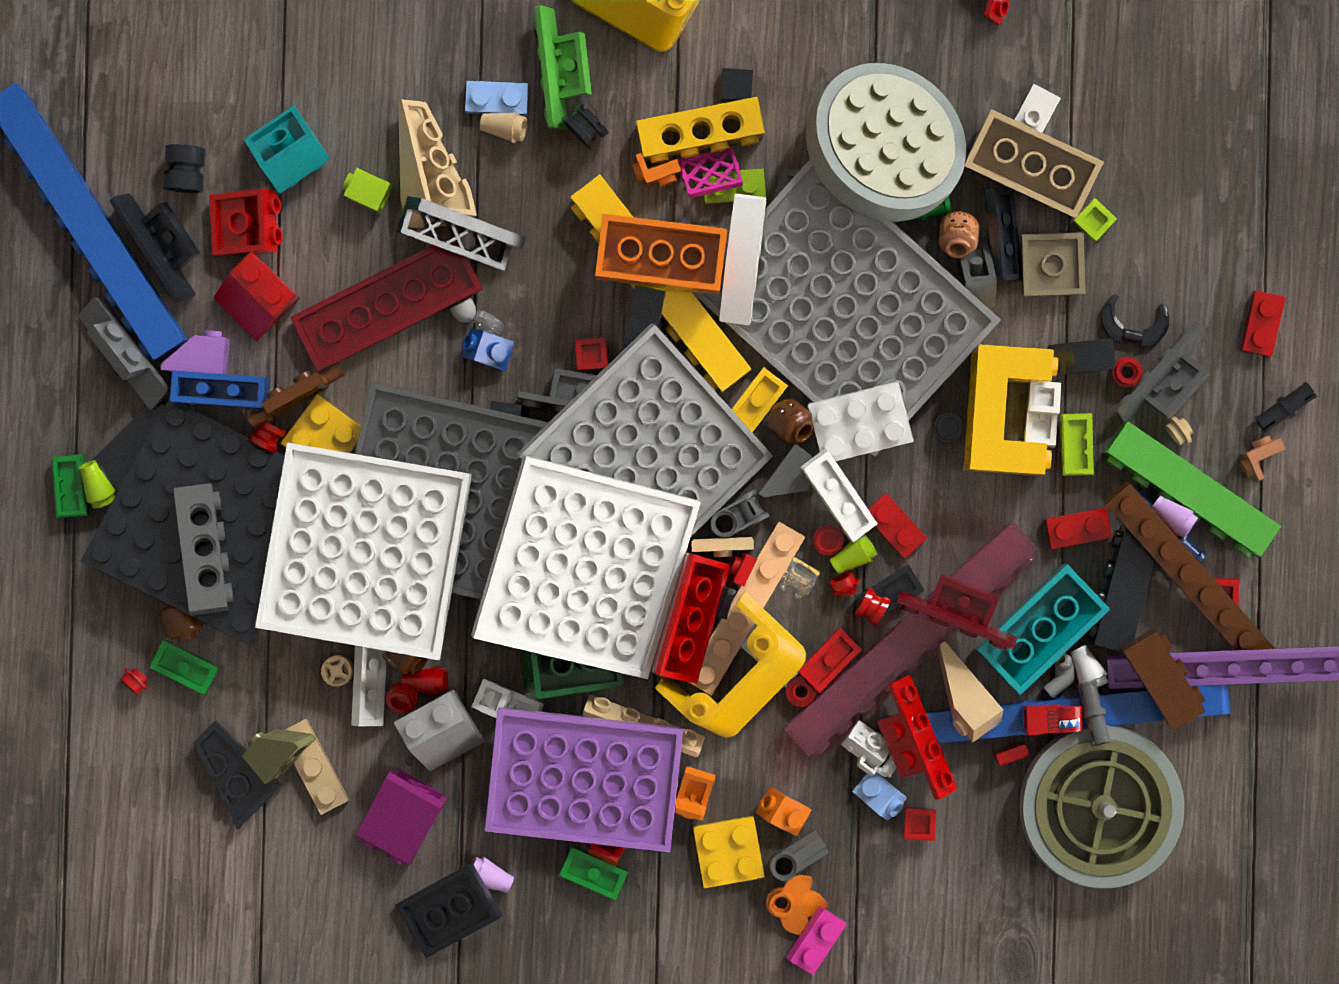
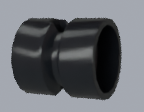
[163,144,206,193]

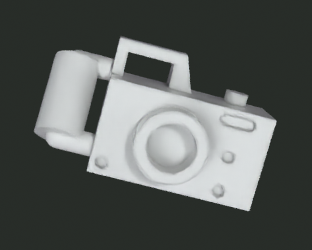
[841,720,896,778]

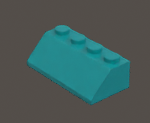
[973,564,1110,695]

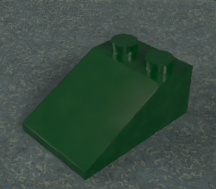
[520,649,624,699]

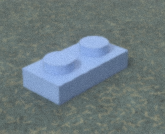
[465,81,529,116]

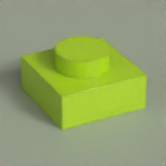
[1072,198,1117,242]

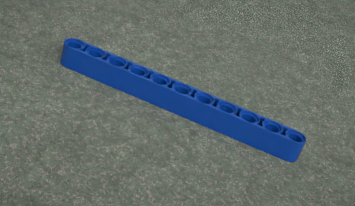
[925,684,1231,743]

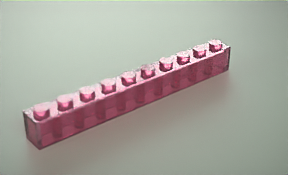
[783,522,1038,757]

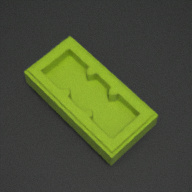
[1060,413,1094,476]

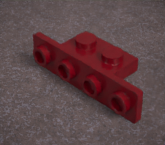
[896,574,1018,650]

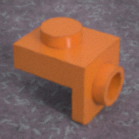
[632,153,681,187]
[675,766,716,821]
[756,787,812,836]

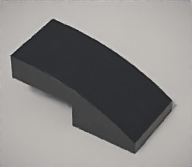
[1048,338,1115,376]

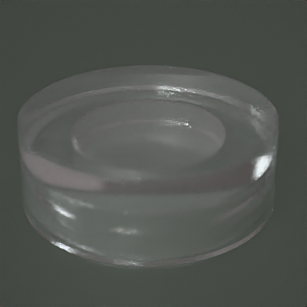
[472,310,504,336]

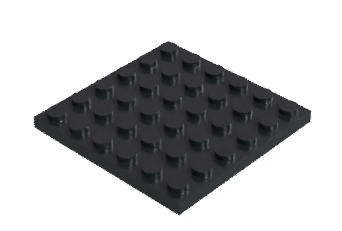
[80,398,285,645]

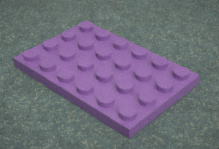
[485,707,684,852]

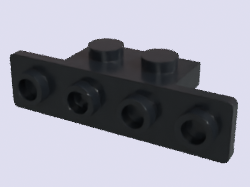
[110,193,200,303]

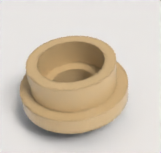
[1165,416,1193,446]

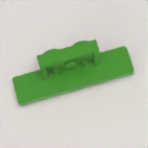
[534,5,592,131]

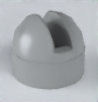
[449,297,476,323]

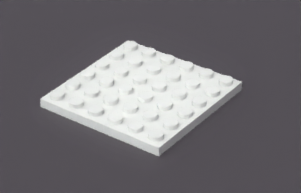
[255,443,472,660]
[471,455,701,679]

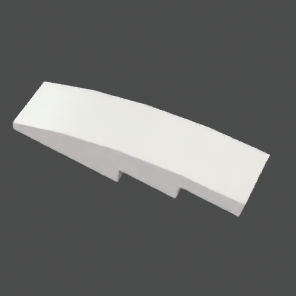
[719,193,766,326]

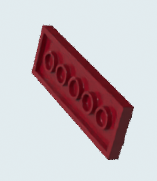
[290,239,483,373]

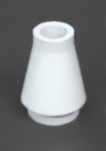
[1070,645,1109,689]

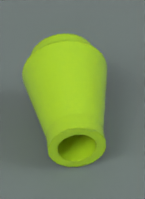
[79,460,116,509]
[830,534,878,575]

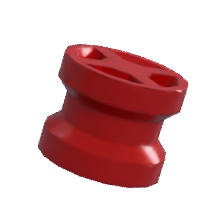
[248,421,286,453]
[854,588,891,626]

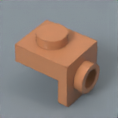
[1240,435,1285,482]

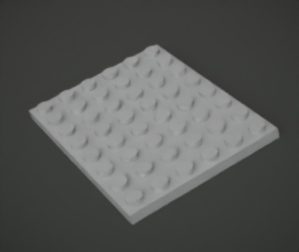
[692,160,1001,457]

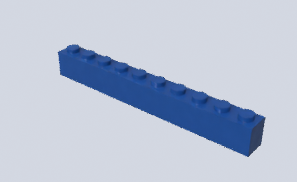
[0,82,189,362]

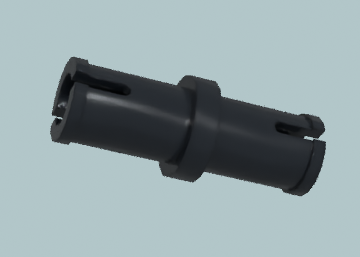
[1255,381,1317,433]

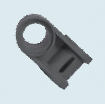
[709,489,770,538]

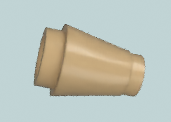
[480,113,527,143]

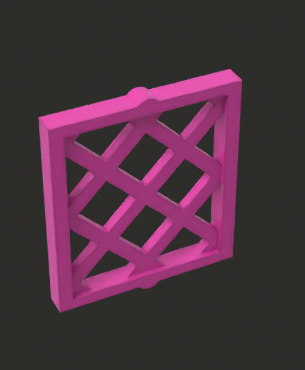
[679,146,743,199]

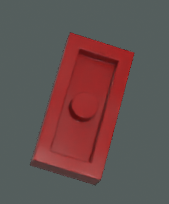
[1240,290,1286,358]
[868,493,927,559]
[1044,508,1112,549]
[797,628,862,693]

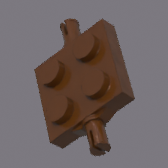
[247,364,345,428]

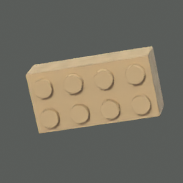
[965,109,1104,219]

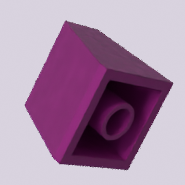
[356,767,449,866]

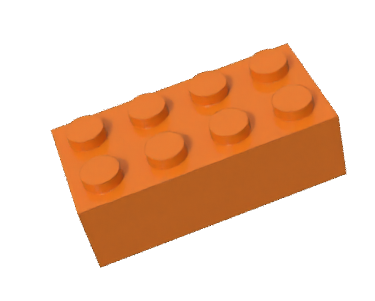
[595,214,727,295]

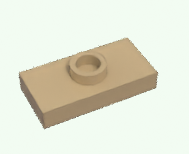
[691,537,754,557]

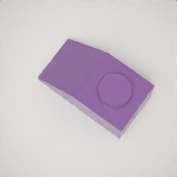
[161,330,230,374]

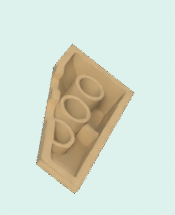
[398,99,477,228]

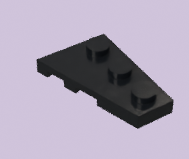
[193,720,282,830]

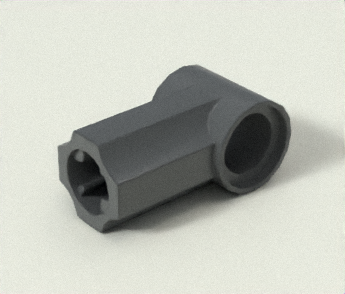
[768,830,829,881]

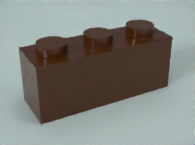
[1120,629,1206,731]

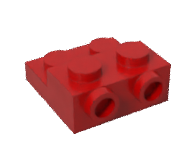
[209,188,283,257]

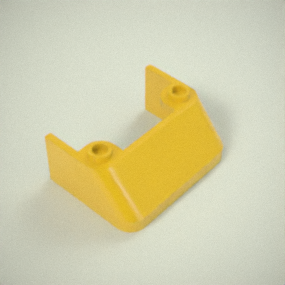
[570,0,700,52]
[655,592,806,738]

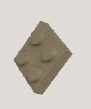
[1020,233,1086,297]

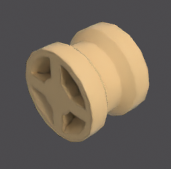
[321,655,354,686]

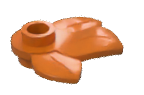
[766,875,828,935]

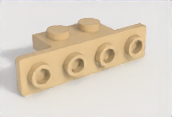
[582,695,705,757]

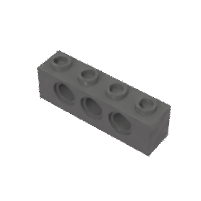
[173,483,234,616]

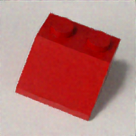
[213,251,300,341]

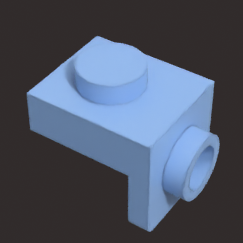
[852,768,907,821]

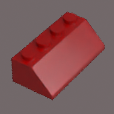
[651,552,731,684]

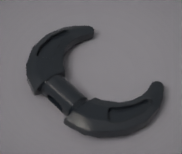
[1101,294,1169,347]

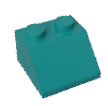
[244,105,330,193]

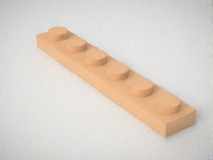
[689,521,805,696]

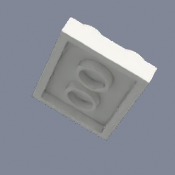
[808,381,914,461]

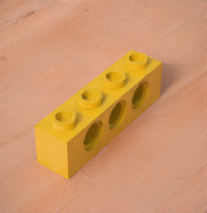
[636,97,765,164]

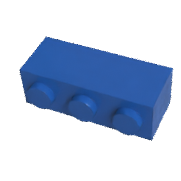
[170,370,271,409]

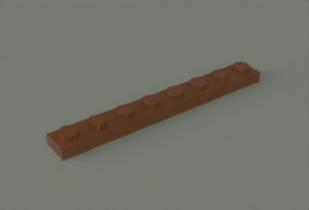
[1104,482,1275,651]

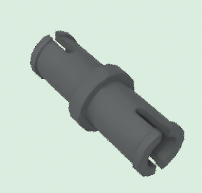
[1077,681,1111,746]

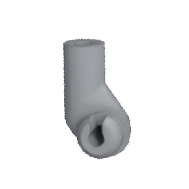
[1043,653,1075,699]

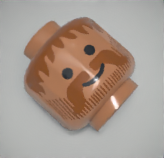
[938,211,979,258]

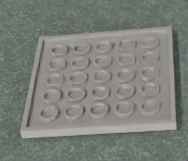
[517,323,773,536]

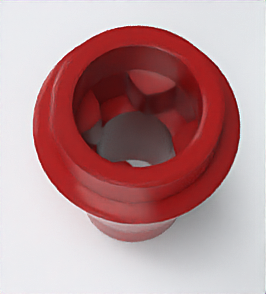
[401,666,449,696]

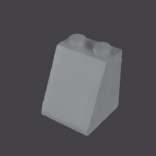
[394,688,485,771]

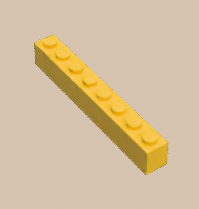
[570,174,751,393]

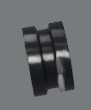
[561,101,609,150]

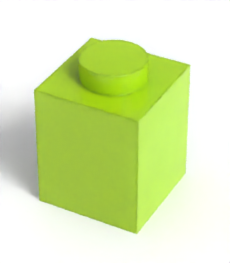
[342,168,393,215]

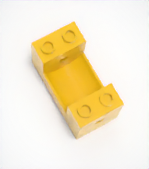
[963,344,1058,476]

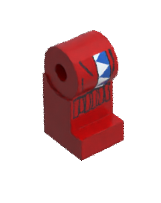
[1023,704,1083,735]

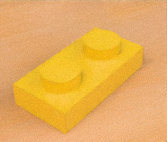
[731,367,788,432]

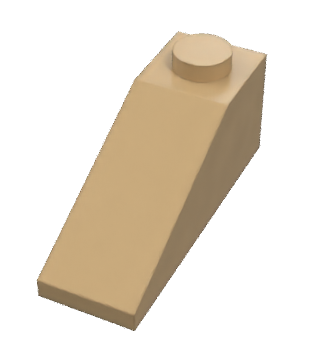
[939,641,1004,743]

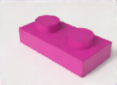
[786,906,847,975]

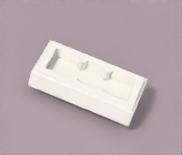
[1014,84,1061,132]

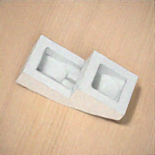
[1024,382,1061,448]
[472,679,544,718]

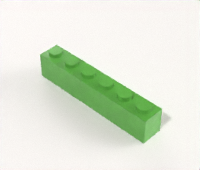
[1102,421,1281,558]

